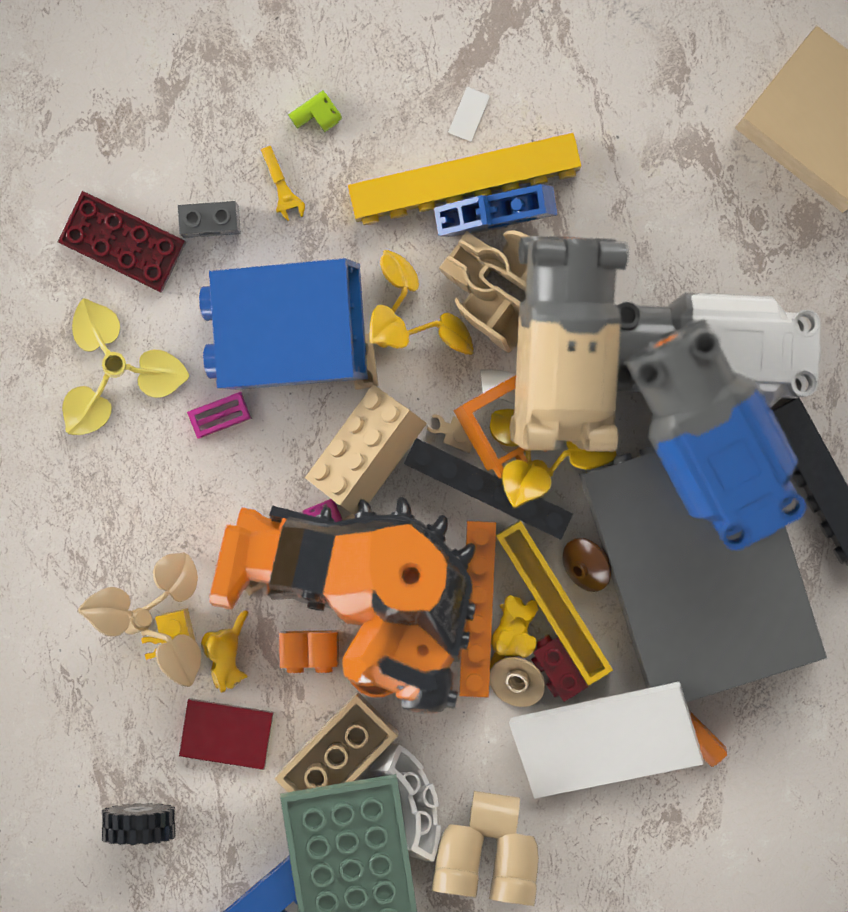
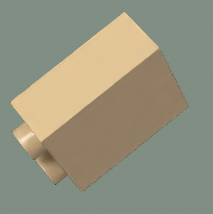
[735,25,848,213]

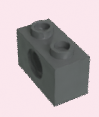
[177,201,241,238]

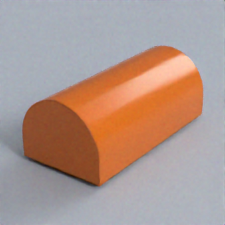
[688,709,727,767]

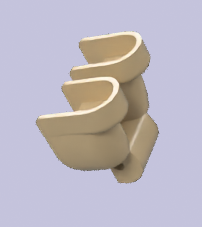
[439,230,530,353]
[432,791,539,906]

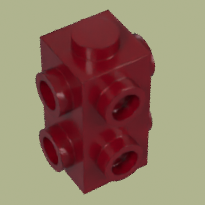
[531,634,588,702]

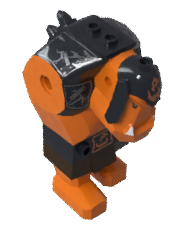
[209,497,476,714]

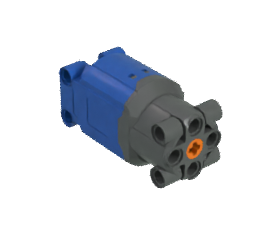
[626,319,806,550]

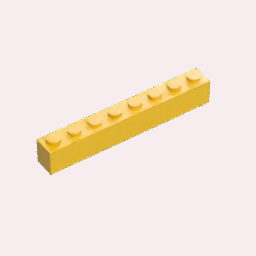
[348,132,581,225]

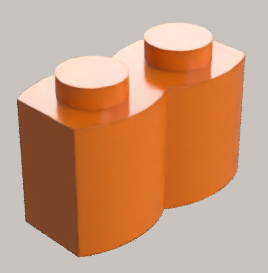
[279,630,339,673]

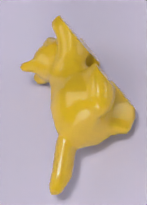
[490,595,538,669]
[201,610,249,693]

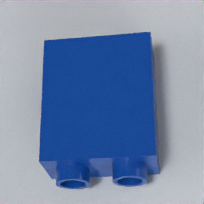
[199,258,368,390]

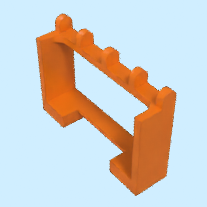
[453,375,548,478]

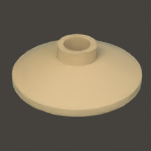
[489,657,545,707]

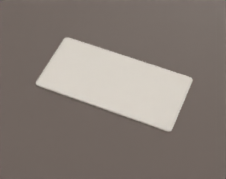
[448,87,490,142]

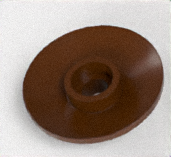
[562,538,612,592]

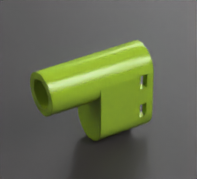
[288,90,342,132]

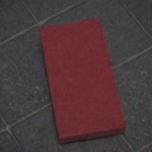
[57,191,186,293]

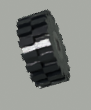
[102,803,176,845]

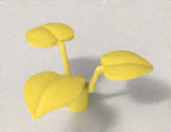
[62,298,189,435]

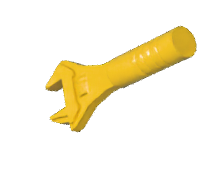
[261,146,305,221]

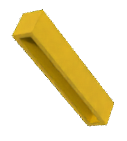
[496,520,613,686]

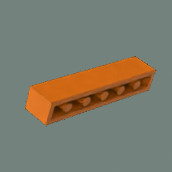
[459,521,496,698]

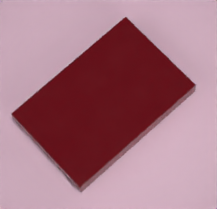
[179,698,274,770]

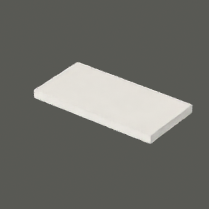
[509,682,703,799]

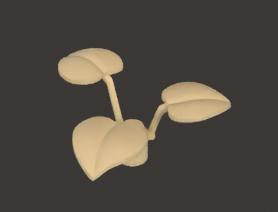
[78,552,201,687]

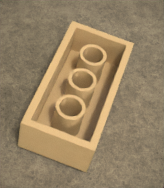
[305,384,427,514]
[275,691,399,792]

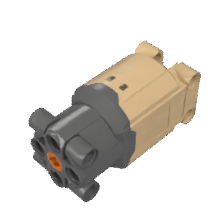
[510,236,628,451]

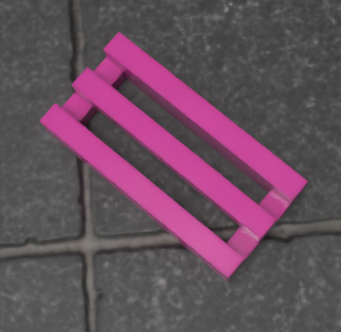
[187,392,252,439]

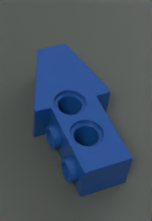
[434,184,558,237]

